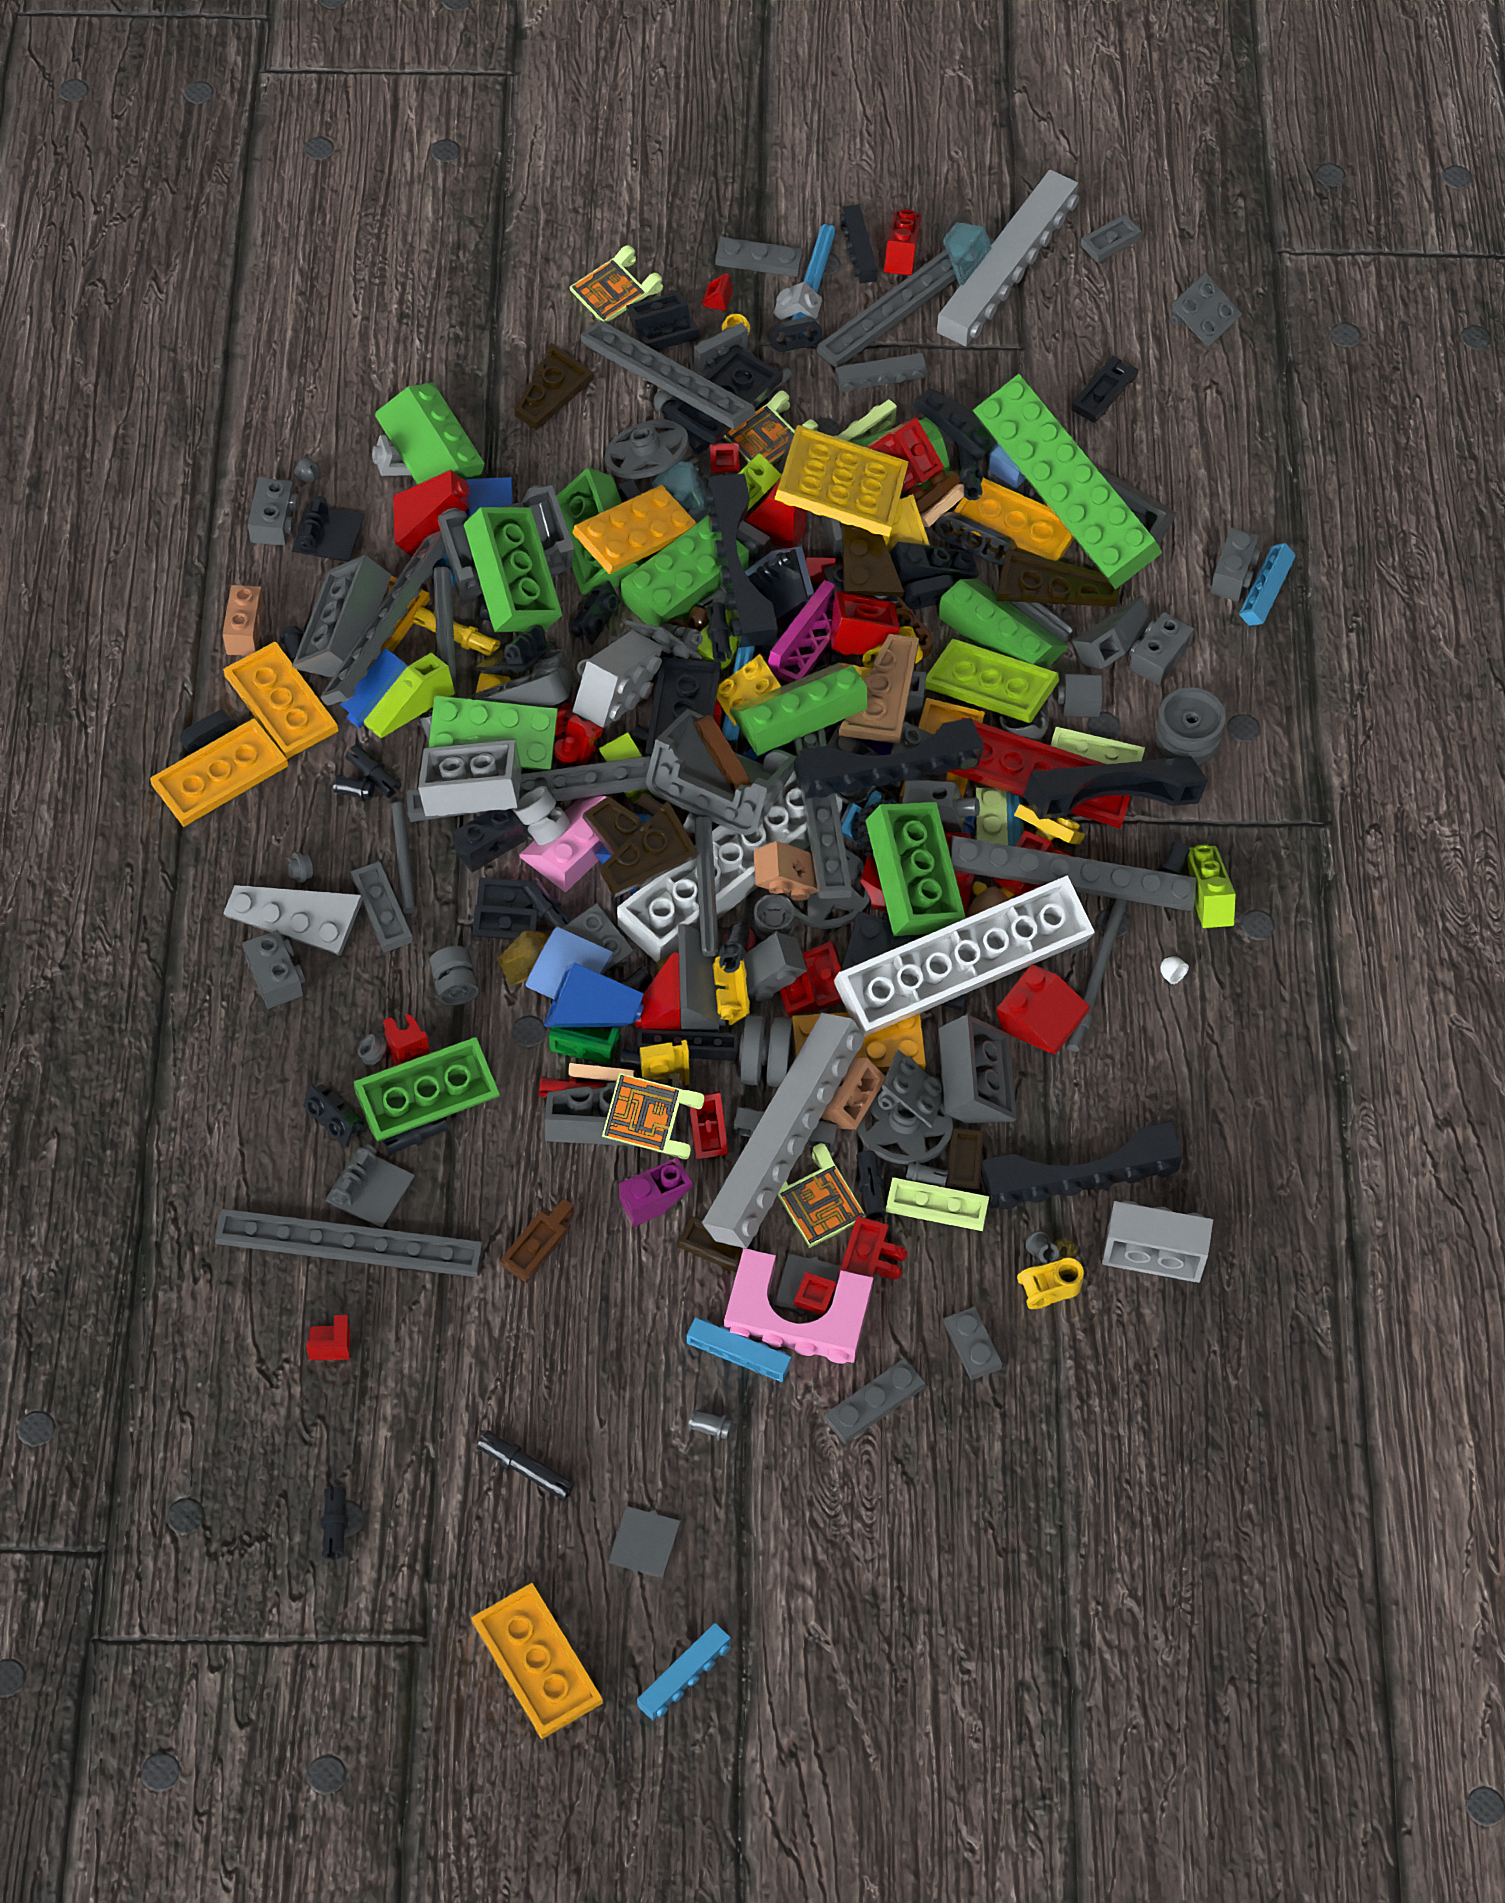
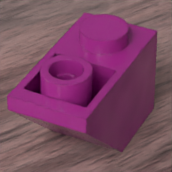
[619,1157,693,1227]

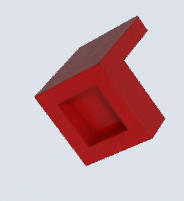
[306,1315,351,1360]

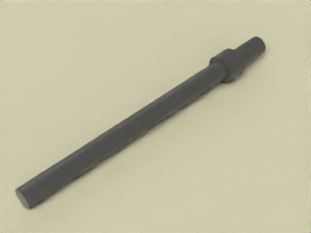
[1067,898,1128,1052]

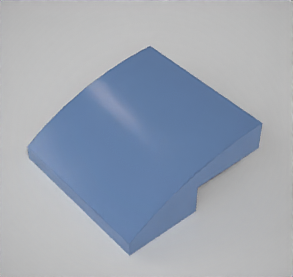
[526,926,613,999]

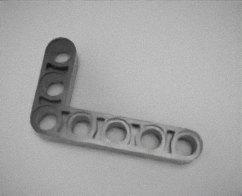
[419,649,574,740]

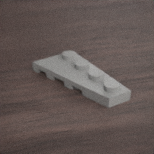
[223,885,363,956]

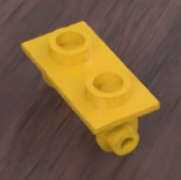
[712,956,750,1025]

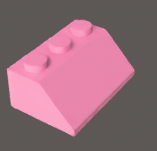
[520,796,606,893]

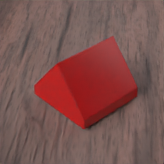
[702,273,733,311]
[709,442,740,473]
[805,556,836,583]

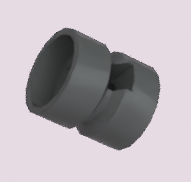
[753,894,795,944]
[429,946,479,1005]

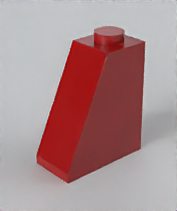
[393,470,470,557]
[744,478,807,549]

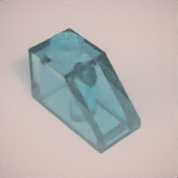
[942,222,992,285]
[652,461,709,511]

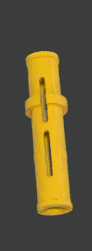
[413,606,500,656]

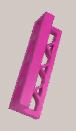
[768,580,835,683]

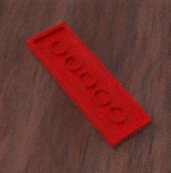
[946,717,1130,829]

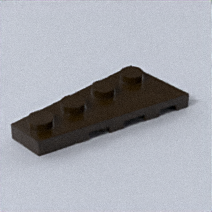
[996,549,1120,607]

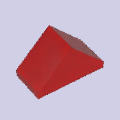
[688,1091,728,1159]

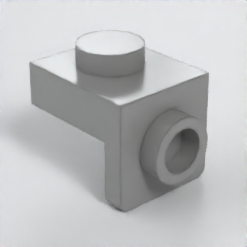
[774,282,822,320]
[372,435,411,476]

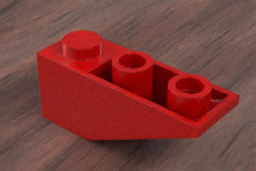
[884,209,922,276]

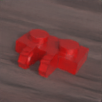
[838,1216,908,1280]

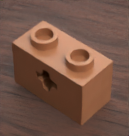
[223,585,265,656]
[753,841,818,901]
[821,1058,886,1129]

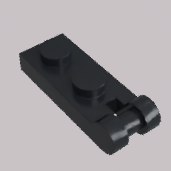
[1071,356,1139,423]

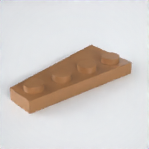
[839,634,919,744]

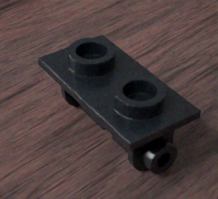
[570,581,621,645]
[303,1084,366,1148]

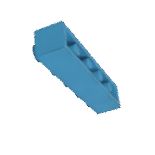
[1239,543,1296,626]
[687,1317,791,1383]
[637,1623,731,1720]

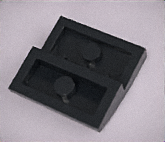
[626,291,700,351]
[472,877,542,941]

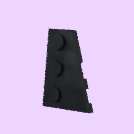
[913,388,996,460]

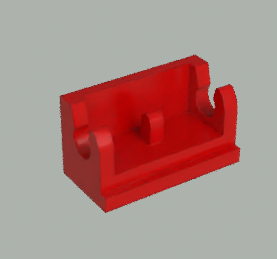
[383,1014,430,1066]

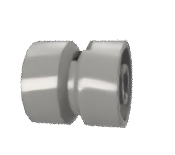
[513,786,571,845]

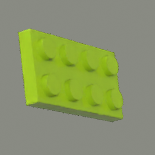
[926,638,1059,723]

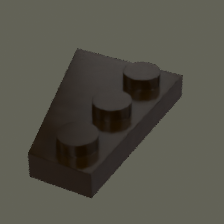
[841,522,904,596]

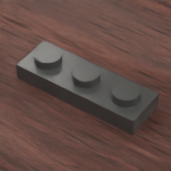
[715,237,803,277]
[350,861,413,953]
[824,1358,925,1445]

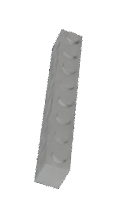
[937,170,1080,347]
[702,1013,865,1249]

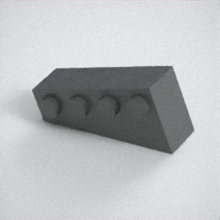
[545,1073,680,1146]

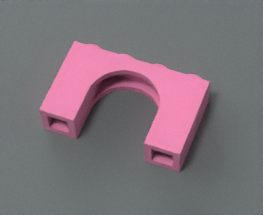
[724,1248,873,1363]

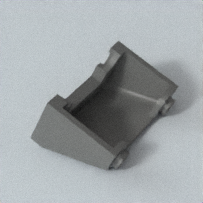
[438,485,574,599]
[646,709,797,835]

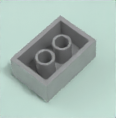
[572,630,663,728]
[418,740,522,816]
[1101,1201,1213,1283]

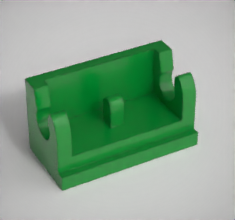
[548,1026,621,1066]

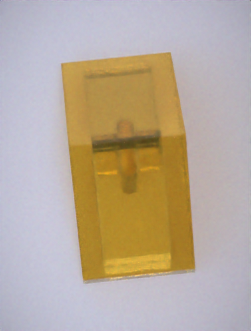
[497,931,551,986]

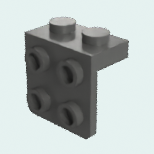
[694,322,754,377]

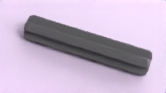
[1010,601,1074,642]

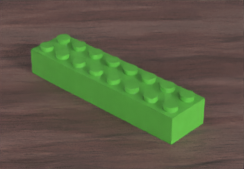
[973,374,1162,589]

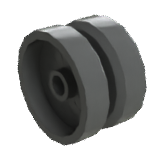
[1154,687,1226,765]
[739,1014,792,1088]

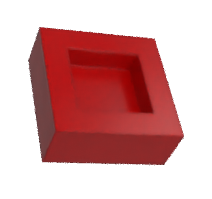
[794,1272,837,1316]

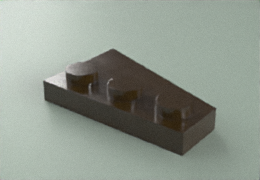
[514,343,594,431]
[582,796,661,890]
[599,801,699,898]

